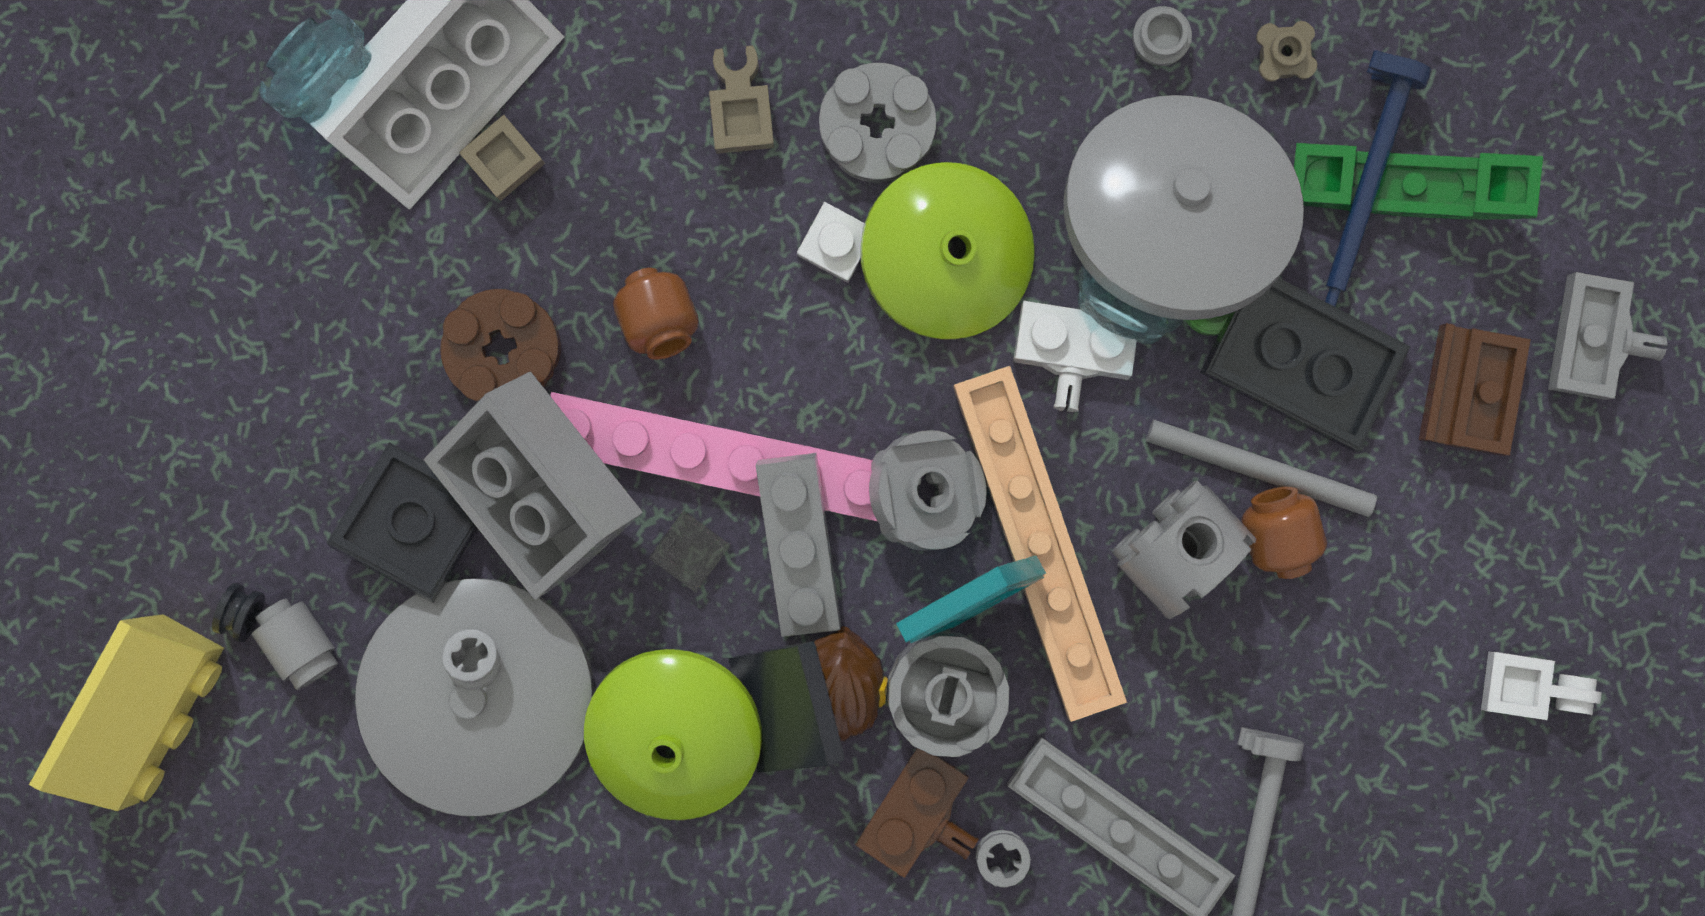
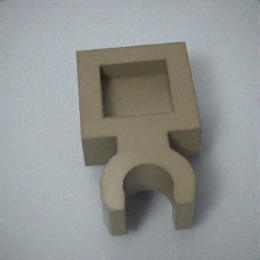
[709,45,774,154]

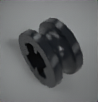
[212,583,265,643]

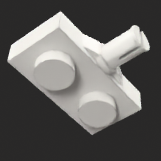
[1013,301,1140,412]

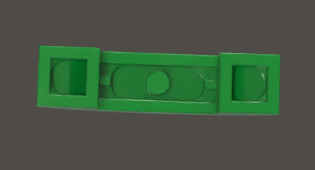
[1294,143,1543,219]

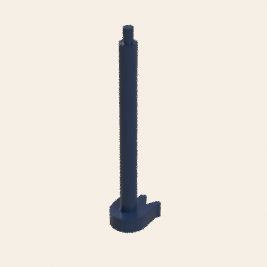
[1325,50,1432,307]

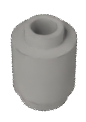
[251,598,338,691]

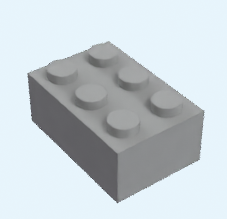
[423,371,643,600]

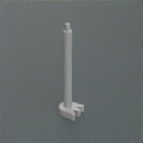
[1232,727,1304,916]

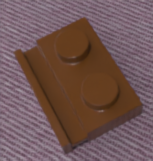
[1419,323,1531,456]

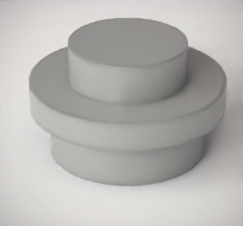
[1132,6,1192,66]

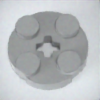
[819,63,936,183]
[869,430,986,551]

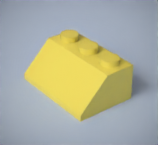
[29,614,224,811]

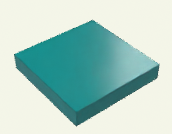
[896,555,1046,643]

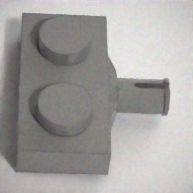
[1548,272,1667,400]

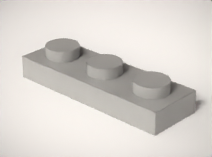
[755,453,841,637]

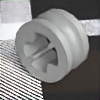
[442,629,501,690]
[976,830,1031,887]

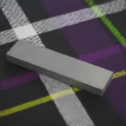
[1007,736,1235,916]

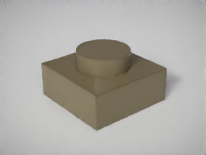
[459,115,546,201]

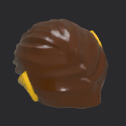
[814,626,888,741]

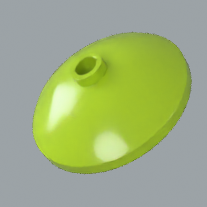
[860,162,1034,339]
[584,649,762,820]

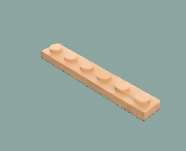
[953,366,1127,722]

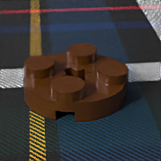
[440,289,561,401]

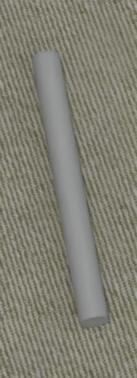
[1146,419,1377,517]

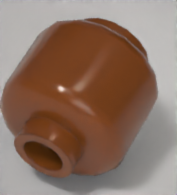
[613,268,699,360]
[1241,487,1327,579]

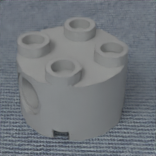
[1112,480,1256,619]
[887,632,1009,757]

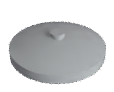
[1063,95,1304,320]
[355,578,595,816]

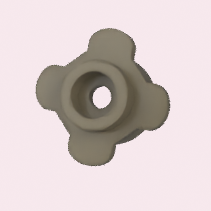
[1256,21,1317,82]

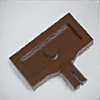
[855,748,979,878]

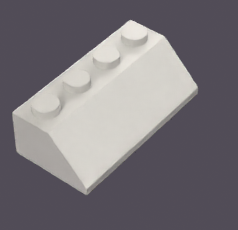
[303,0,564,210]

